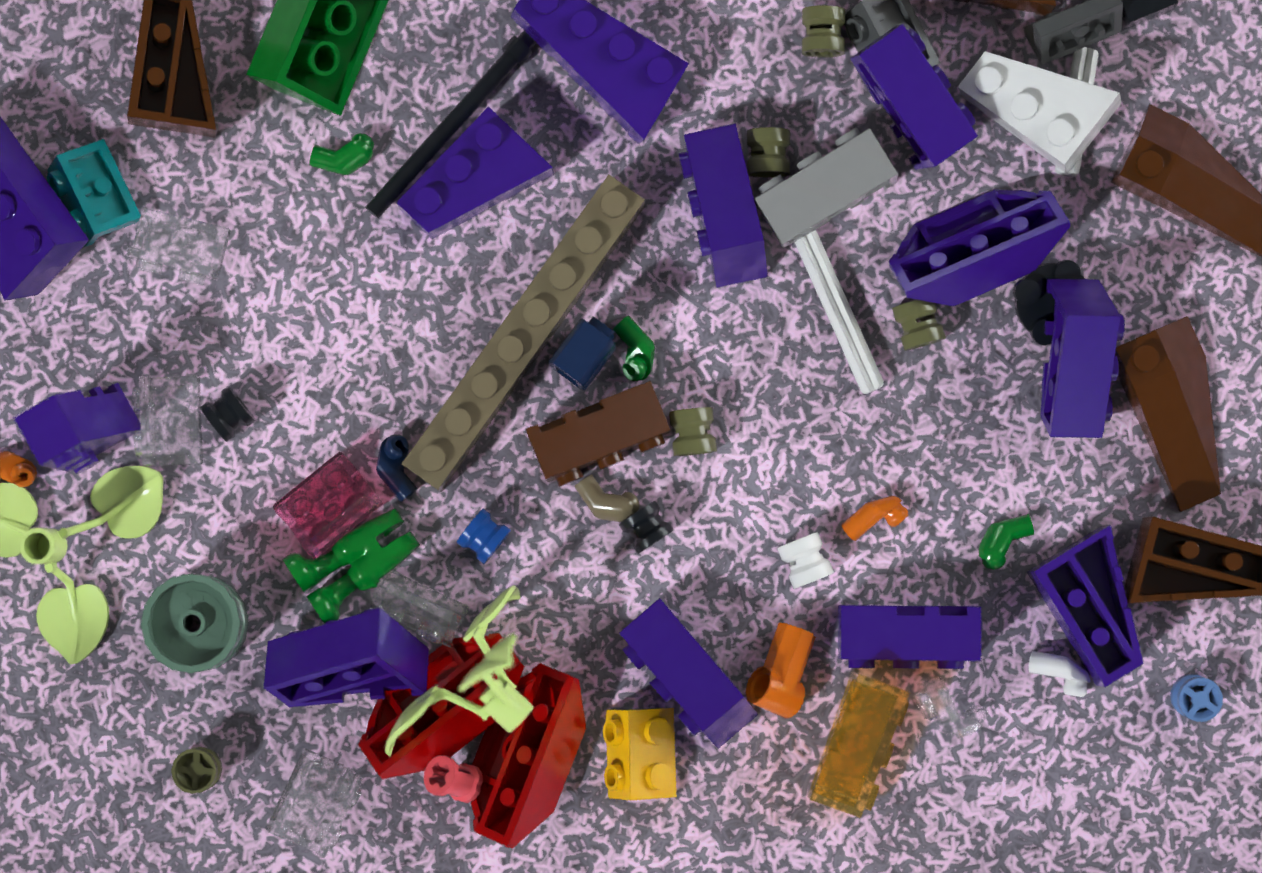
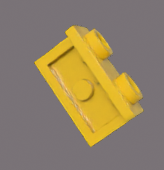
[603,708,677,801]

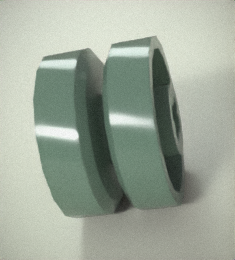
[141,574,249,673]

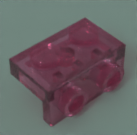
[273,452,383,560]

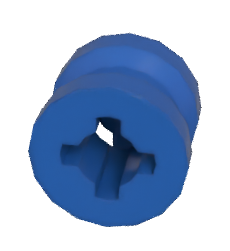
[456,508,511,564]

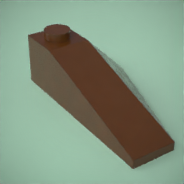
[1111,104,1262,257]
[1115,316,1221,512]

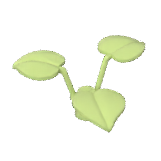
[0,465,163,664]
[385,585,534,757]

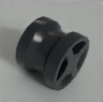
[200,386,256,442]
[619,501,674,554]

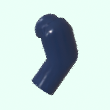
[376,434,418,503]

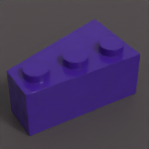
[850,24,978,170]
[13,383,144,474]
[1027,525,1144,687]
[838,605,981,669]
[264,608,429,707]

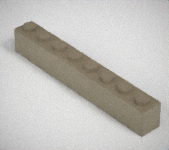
[402,174,645,492]

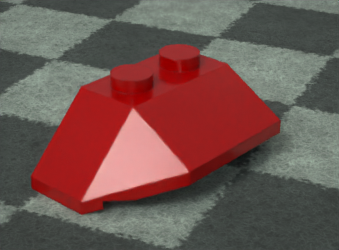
[358,633,525,779]
[471,663,586,848]

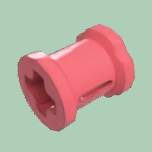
[424,755,483,803]

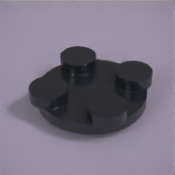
[1013,260,1085,345]

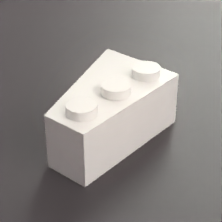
[958,51,1121,173]

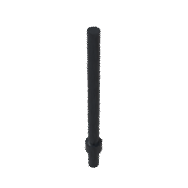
[365,31,536,219]

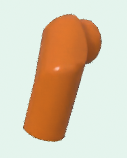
[0,451,37,488]
[841,496,909,541]

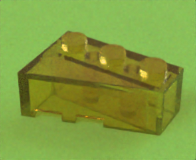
[807,671,910,818]

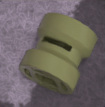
[802,5,845,57]
[747,127,790,178]
[892,300,946,351]
[669,407,717,456]
[171,747,222,794]

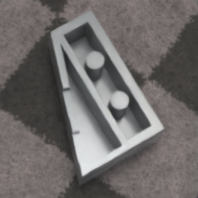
[755,128,898,248]

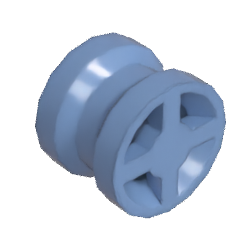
[1170,674,1223,722]

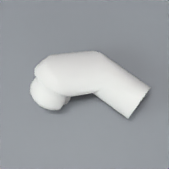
[1029,651,1091,697]

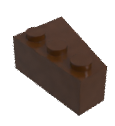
[127,0,217,137]
[525,381,671,487]
[1124,516,1262,603]

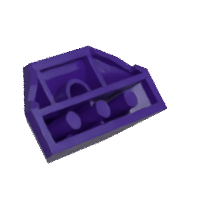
[888,190,1071,307]

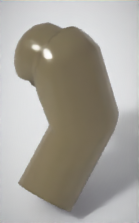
[574,474,639,522]

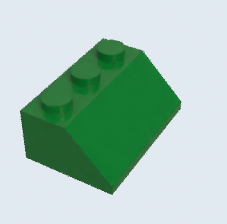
[246,0,389,116]

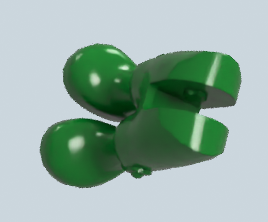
[282,508,420,624]

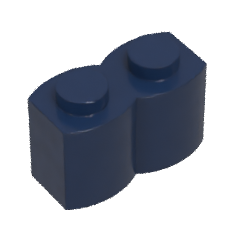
[548,317,616,392]

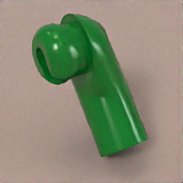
[309,133,374,175]
[613,315,655,382]
[978,514,1034,570]

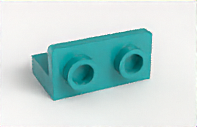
[47,139,142,247]

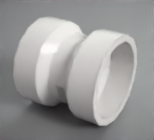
[777,532,834,589]

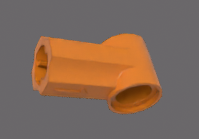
[745,622,816,718]

